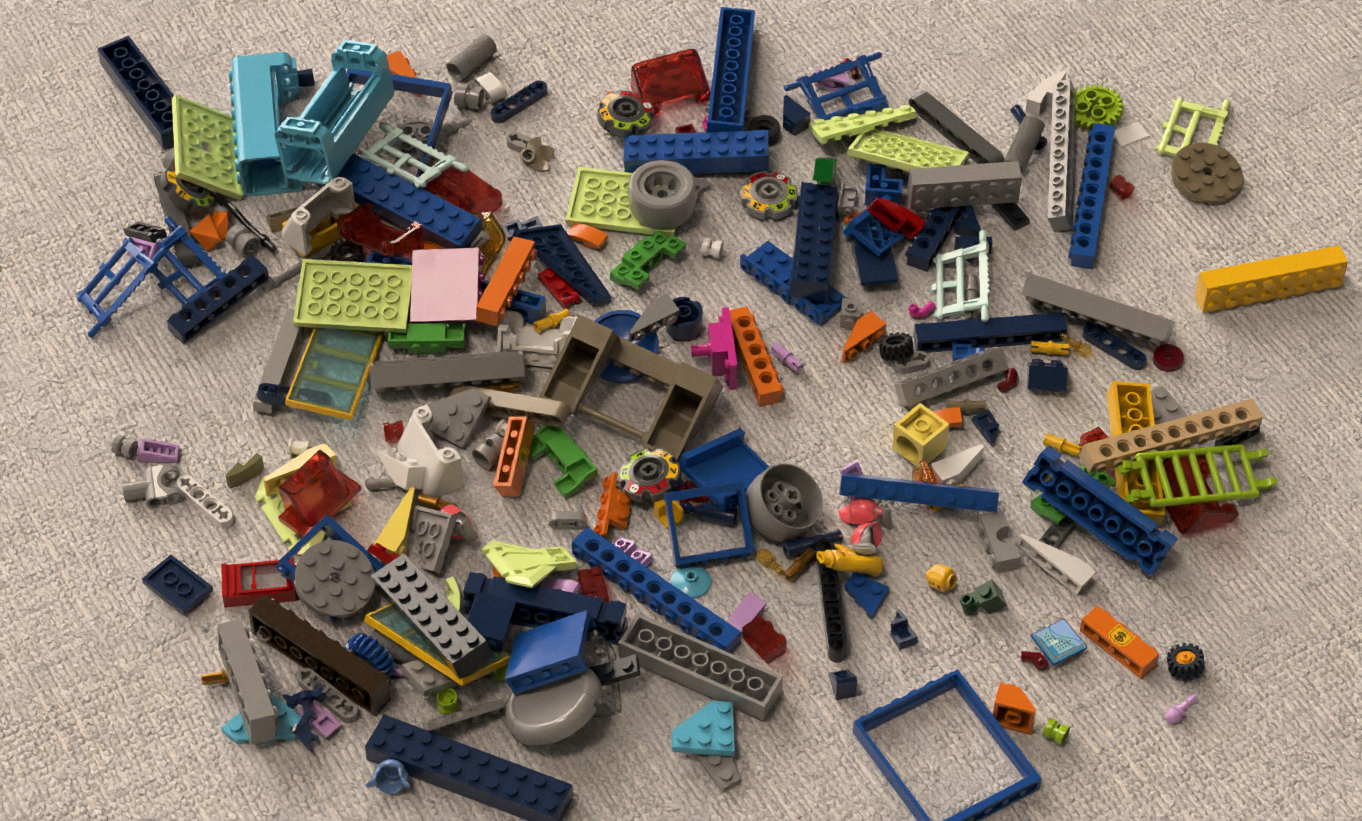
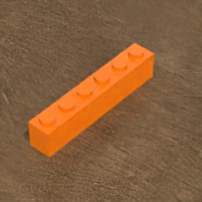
[476,237,537,326]

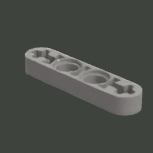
[296,668,359,723]

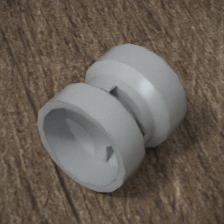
[111,434,138,459]

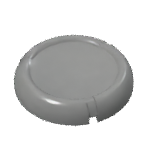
[505,668,602,745]

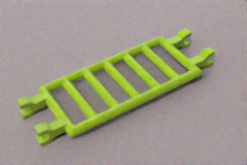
[1117,444,1278,507]

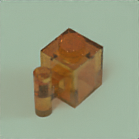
[912,460,937,483]

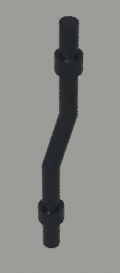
[213,191,277,252]

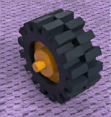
[1167,643,1205,681]

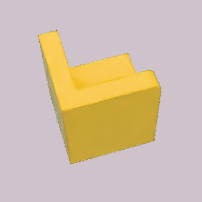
[654,499,684,530]

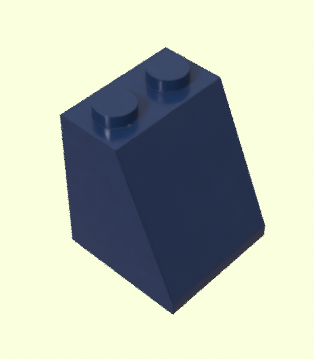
[467,591,516,652]

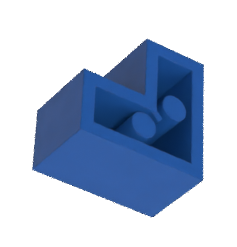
[864,164,903,205]

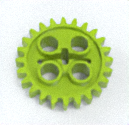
[1075,84,1124,132]

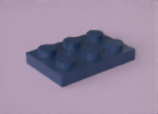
[142,555,213,615]

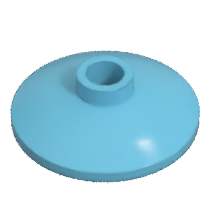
[671,565,711,599]

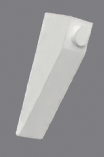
[1016,533,1096,596]

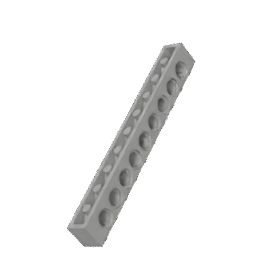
[1048,79,1076,232]

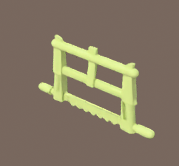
[1154,99,1230,174]

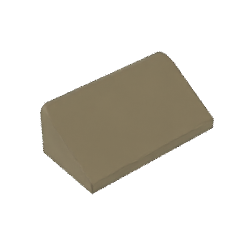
[266,206,300,233]

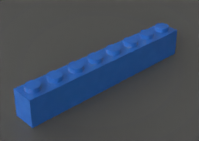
[839,473,999,512]

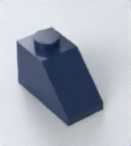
[783,95,811,136]

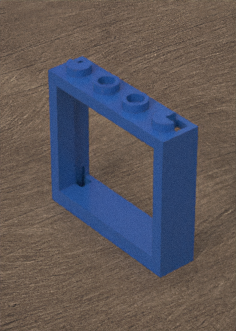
[663,481,754,568]
[276,514,384,622]

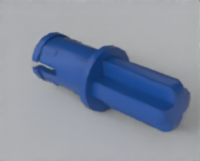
[853,100,889,114]

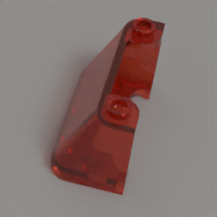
[630,48,711,116]
[419,161,503,221]
[337,202,424,257]
[1162,455,1239,534]

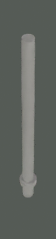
[261,228,365,290]

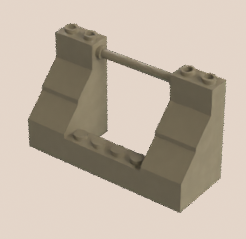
[538,315,723,463]

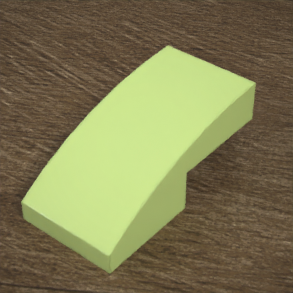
[446,576,461,613]

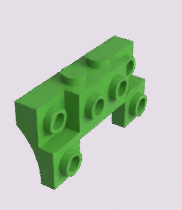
[610,231,686,290]
[388,320,466,354]
[529,425,597,498]
[1030,466,1116,525]

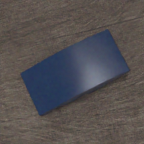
[849,230,898,286]

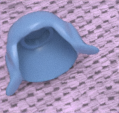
[365,759,410,794]

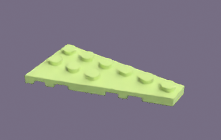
[809,105,916,144]

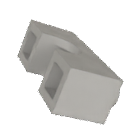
[977,511,1021,574]

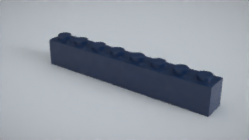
[913,312,1067,353]

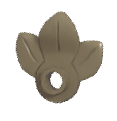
[519,137,555,171]

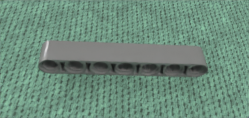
[253,309,305,414]

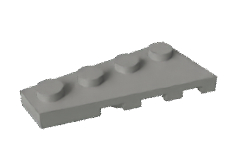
[422,699,506,732]
[693,754,740,793]

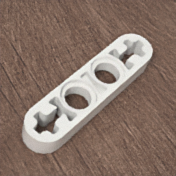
[176,475,233,528]

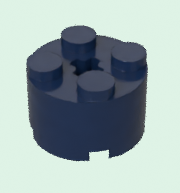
[665,297,703,341]

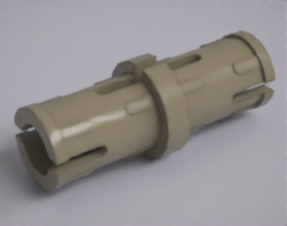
[947,399,987,414]

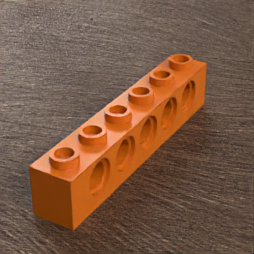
[730,306,784,407]

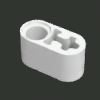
[474,72,507,104]

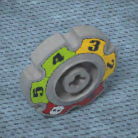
[740,171,798,220]

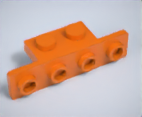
[594,471,631,538]

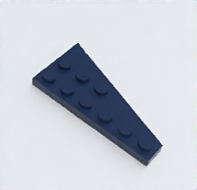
[512,224,612,305]

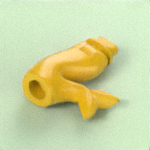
[817,544,883,577]

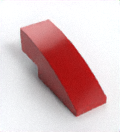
[866,197,926,239]

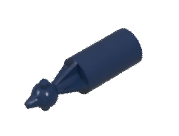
[679,502,737,526]

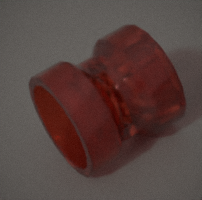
[1109,174,1135,200]
[383,421,404,442]

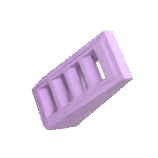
[137,438,180,462]

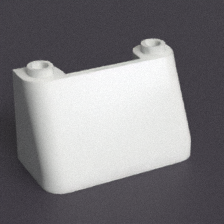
[282,177,356,255]
[497,310,577,368]
[397,404,463,497]

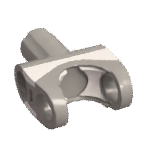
[122,465,183,508]

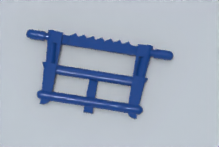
[784,52,887,121]
[136,217,233,308]
[77,237,167,338]

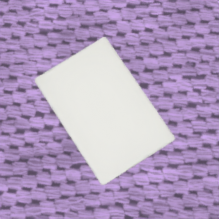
[1114,122,1149,146]

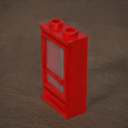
[221,557,297,608]

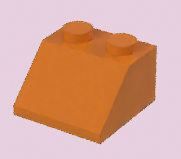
[993,682,1036,735]

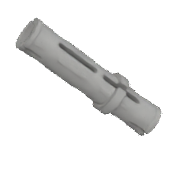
[964,274,979,320]

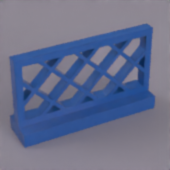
[843,194,906,257]

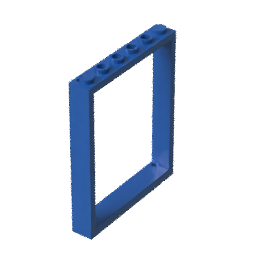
[321,69,453,188]
[853,669,1041,821]

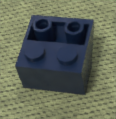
[1027,359,1068,390]

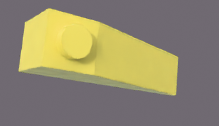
[264,444,337,496]
[374,486,416,556]

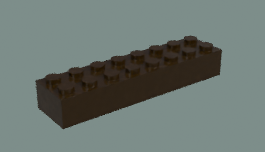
[248,594,391,716]

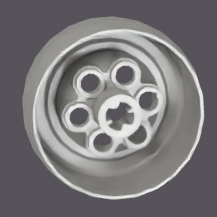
[628,160,697,229]
[746,463,823,542]

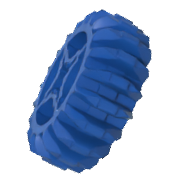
[344,633,396,677]

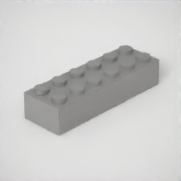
[907,161,1022,210]
[217,619,278,745]

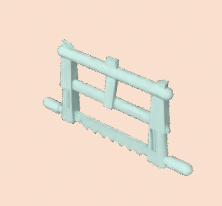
[361,123,468,188]
[932,230,991,323]

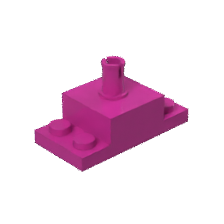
[691,307,737,390]

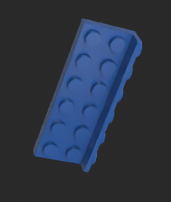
[740,241,848,326]

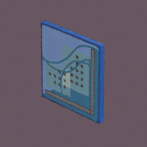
[1030,619,1087,666]

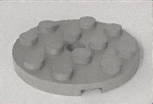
[294,540,375,618]

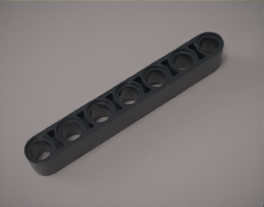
[816,538,847,663]

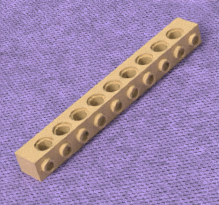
[1079,398,1263,474]

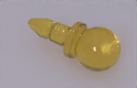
[1060,333,1092,358]
[756,549,785,575]

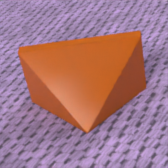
[212,211,231,241]
[189,214,222,252]

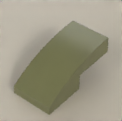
[226,453,264,488]

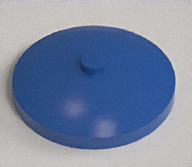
[594,310,659,383]

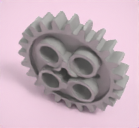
[391,116,446,166]

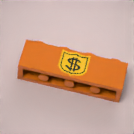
[493,417,535,497]
[1080,606,1159,679]

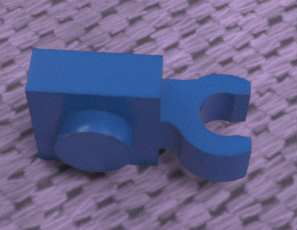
[952,344,985,362]

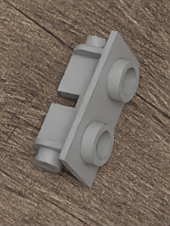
[836,182,857,220]

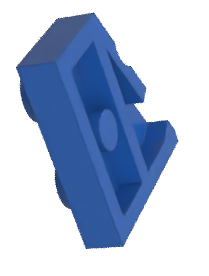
[845,572,890,619]

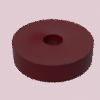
[1153,344,1184,372]

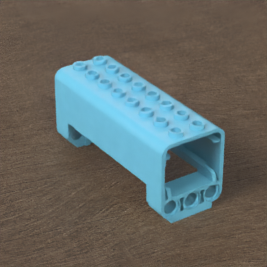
[274,40,395,185]
[229,52,308,196]

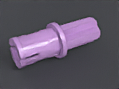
[770,343,804,373]

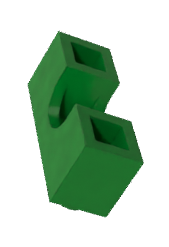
[813,157,838,185]

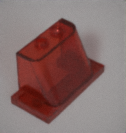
[278,449,362,538]

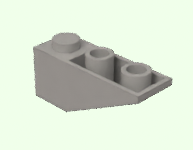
[628,293,679,342]

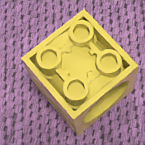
[892,403,949,470]

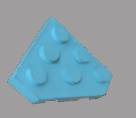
[221,693,310,744]
[671,701,735,756]

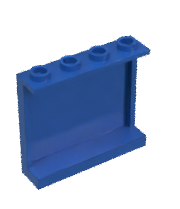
[680,428,770,512]
[505,610,596,695]

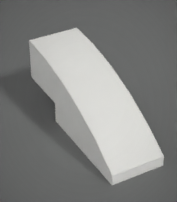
[1026,70,1066,116]

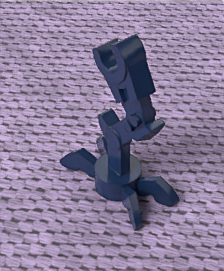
[283,686,327,752]

